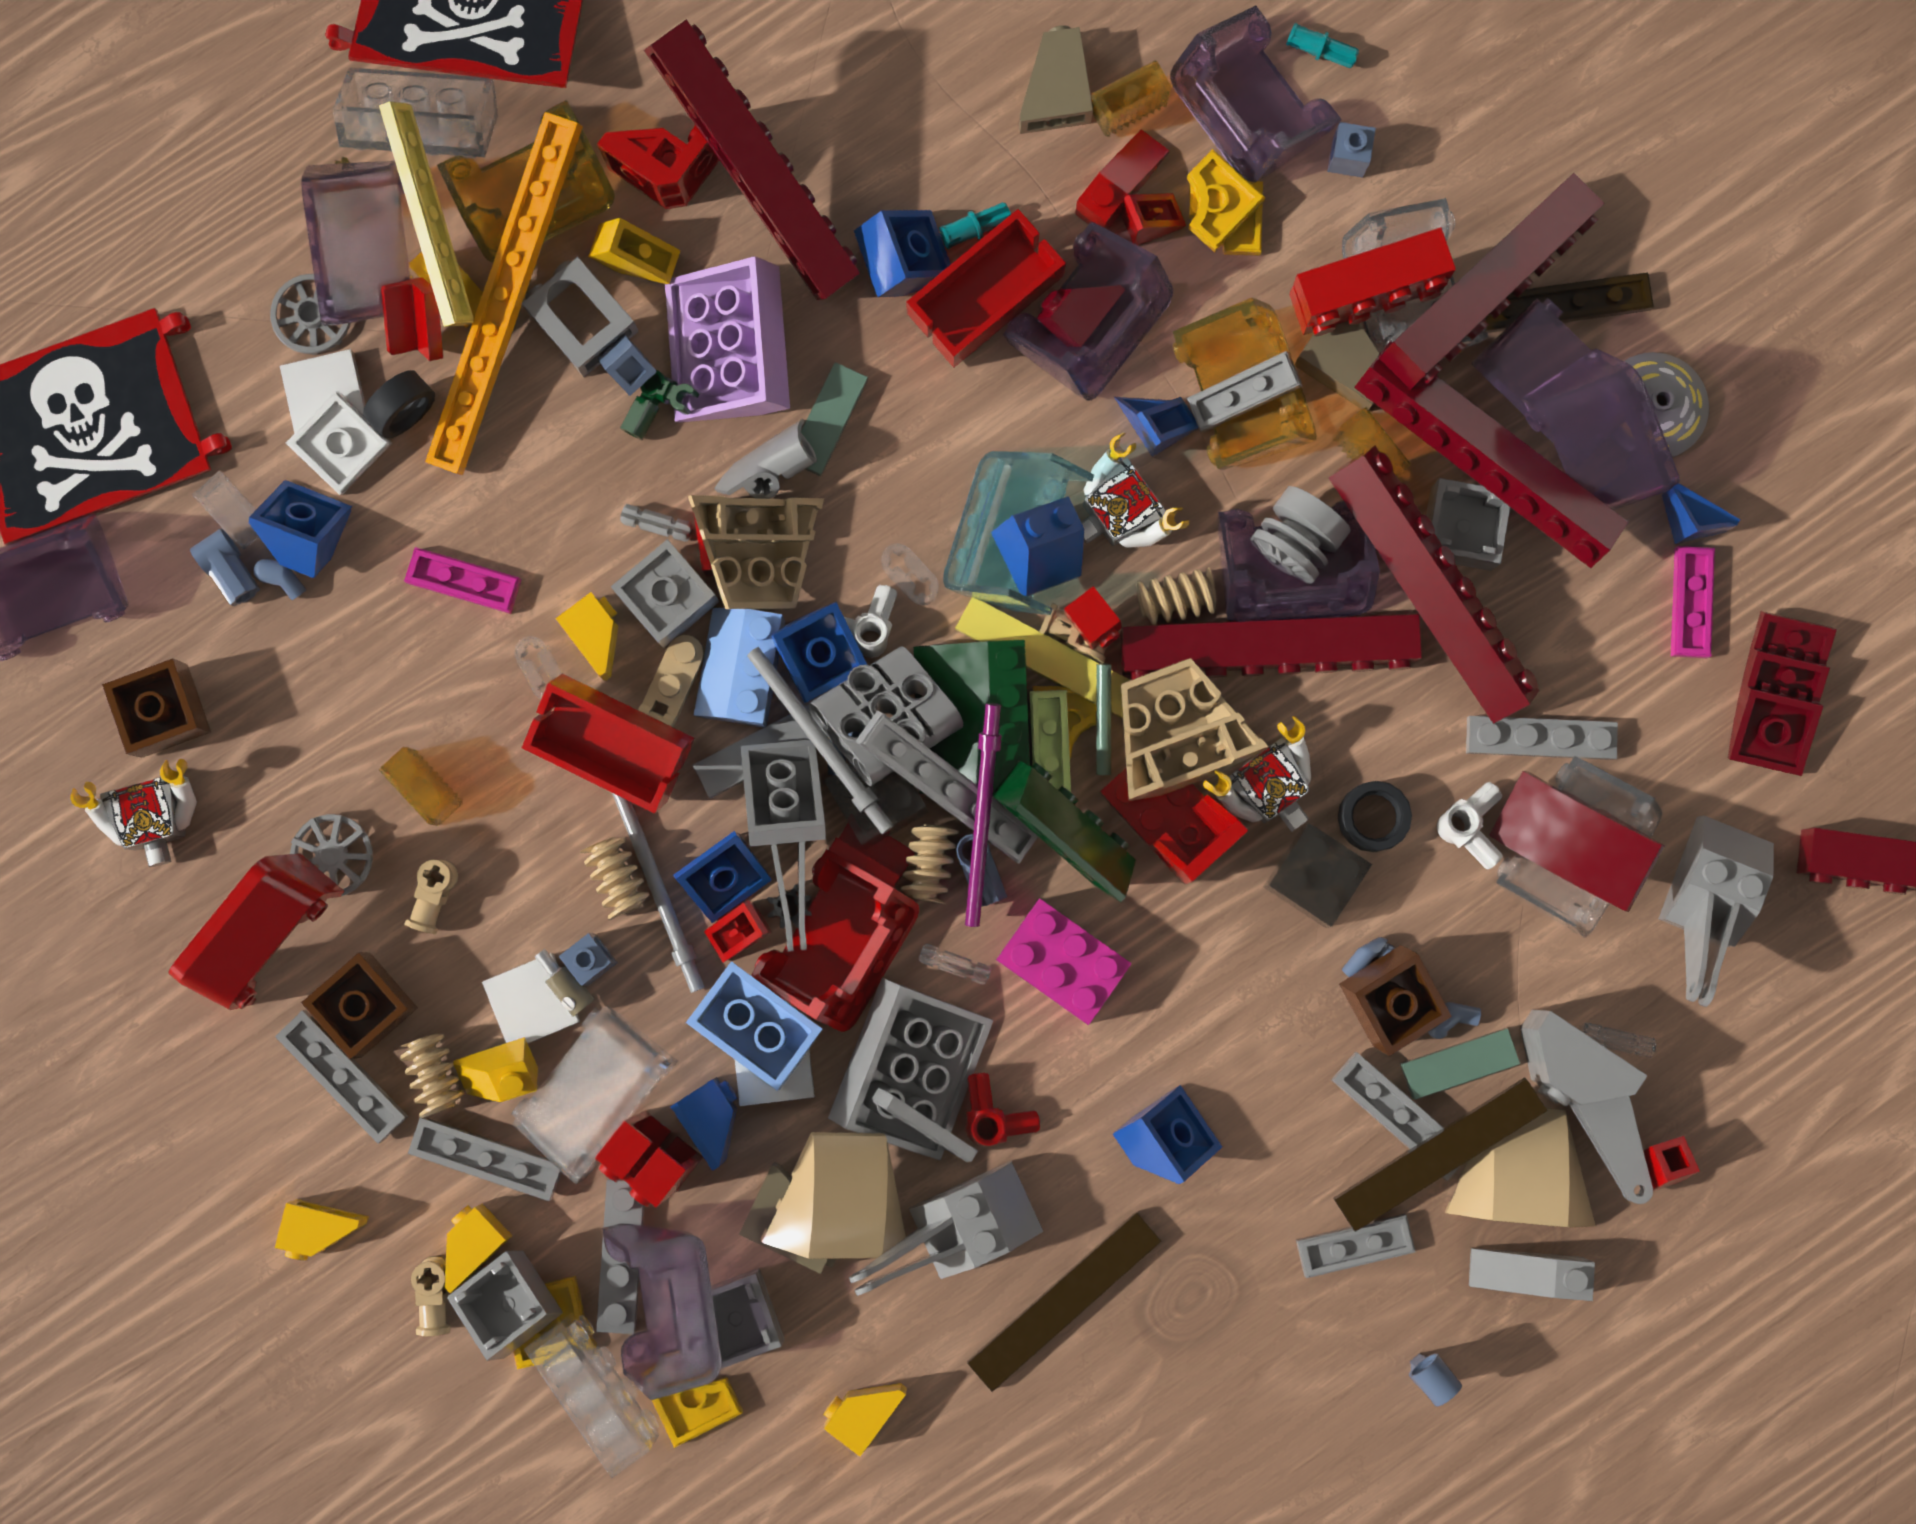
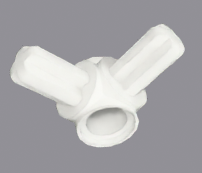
[844,585,897,658]
[1437,782,1503,870]

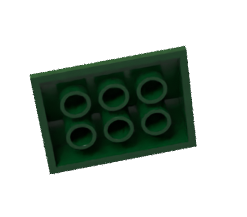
[913,640,1030,794]

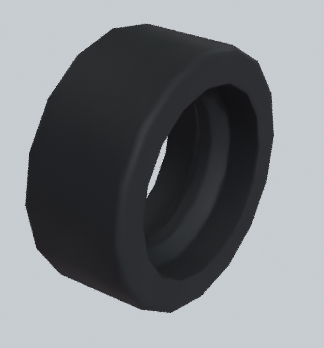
[363,370,435,439]
[1337,781,1412,852]

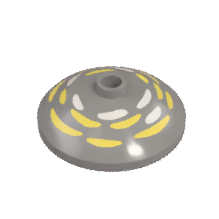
[1598,352,1709,461]

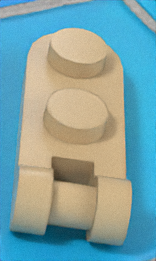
[638,635,705,728]

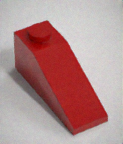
[1075,129,1170,236]

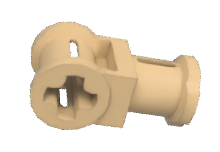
[1039,603,1107,664]
[404,860,458,934]
[411,1256,450,1336]

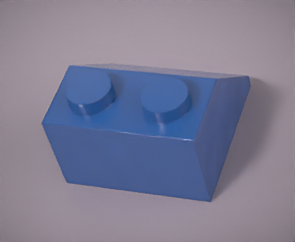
[853,210,951,297]
[991,496,1085,598]

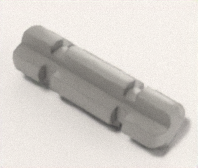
[620,504,692,542]

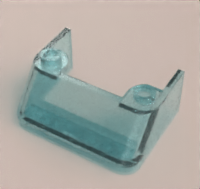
[943,451,1094,615]

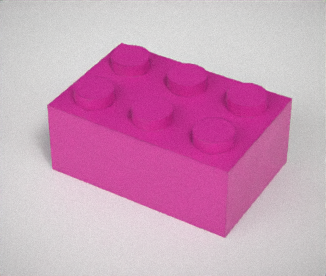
[996,898,1132,1025]

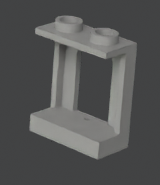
[522,256,639,377]

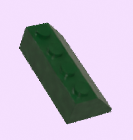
[992,761,1136,902]

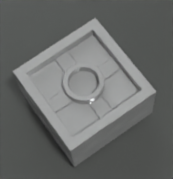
[1426,478,1510,571]
[611,539,720,649]
[447,1251,563,1361]
[684,1268,785,1373]

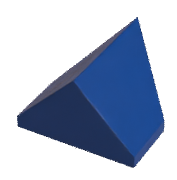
[1114,397,1199,457]
[1662,482,1740,544]

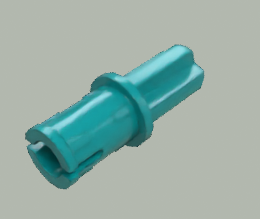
[1286,23,1359,68]
[939,202,1011,249]

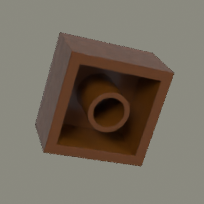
[102,658,211,758]
[1339,945,1452,1056]
[301,952,418,1059]

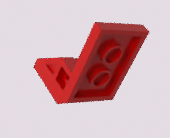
[597,89,736,209]
[1099,767,1248,884]

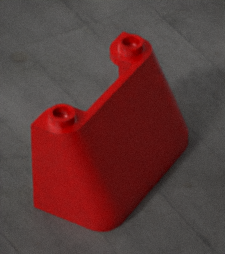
[751,849,919,1032]

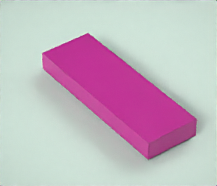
[1671,546,1715,659]
[404,547,522,614]

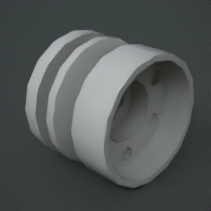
[1250,486,1351,584]

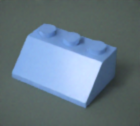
[694,608,785,728]
[686,961,823,1091]

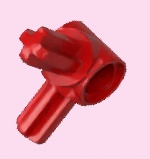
[965,1072,1040,1146]

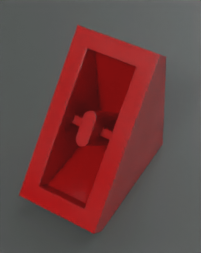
[1121,193,1186,247]
[704,900,772,963]

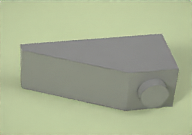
[1469,1248,1595,1301]

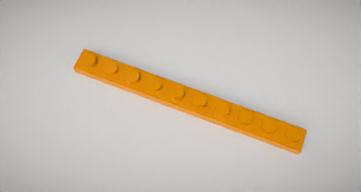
[425,112,583,475]

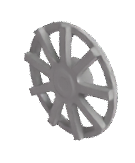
[270,274,353,355]
[290,814,373,896]

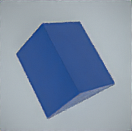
[771,602,867,703]
[673,831,772,923]

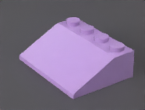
[665,256,790,423]

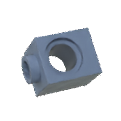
[1327,122,1376,178]
[598,334,657,396]
[559,933,618,986]

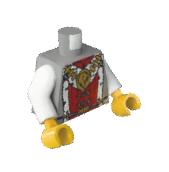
[1081,433,1189,548]
[1203,716,1311,832]
[70,759,197,867]

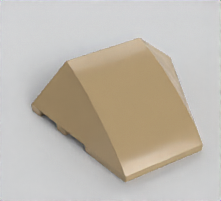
[688,495,824,609]
[1121,658,1269,801]
[1445,1108,1596,1227]
[760,1132,906,1259]

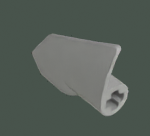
[714,419,817,499]

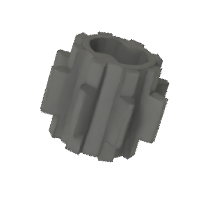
[767,884,812,929]

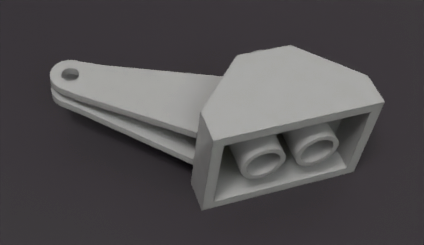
[741,740,826,952]
[1658,816,1774,1007]
[1520,1009,1653,1204]
[849,1161,1043,1296]

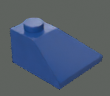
[249,480,352,578]
[671,1077,738,1171]
[1113,1085,1222,1184]

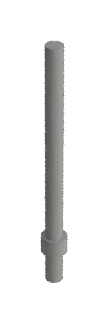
[747,647,894,834]
[612,793,705,993]

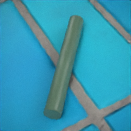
[1096,664,1111,775]

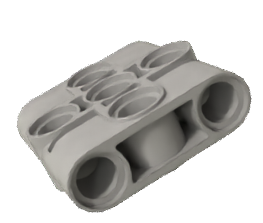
[809,646,964,786]

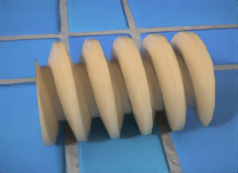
[1136,567,1216,625]
[900,824,959,904]
[580,837,650,920]
[399,1034,464,1118]

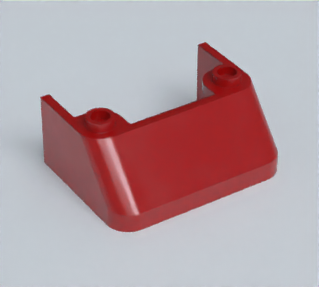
[168,853,345,1010]

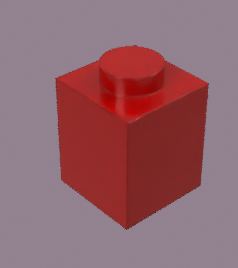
[1064,586,1122,650]
[1644,1136,1700,1191]

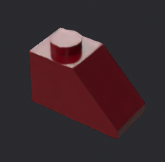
[1037,285,1125,347]

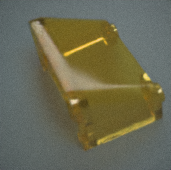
[437,100,615,262]
[1172,297,1317,470]

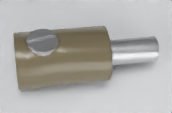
[534,949,595,1017]

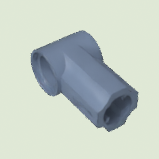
[190,528,260,606]
[956,834,1007,907]
[1409,1353,1462,1407]

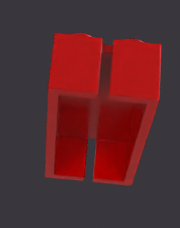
[906,209,1066,368]
[1289,227,1456,336]
[521,674,695,813]
[595,1110,703,1208]

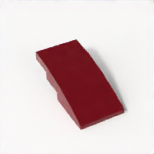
[1728,611,1837,776]
[1489,771,1665,912]

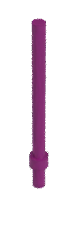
[965,703,1002,927]

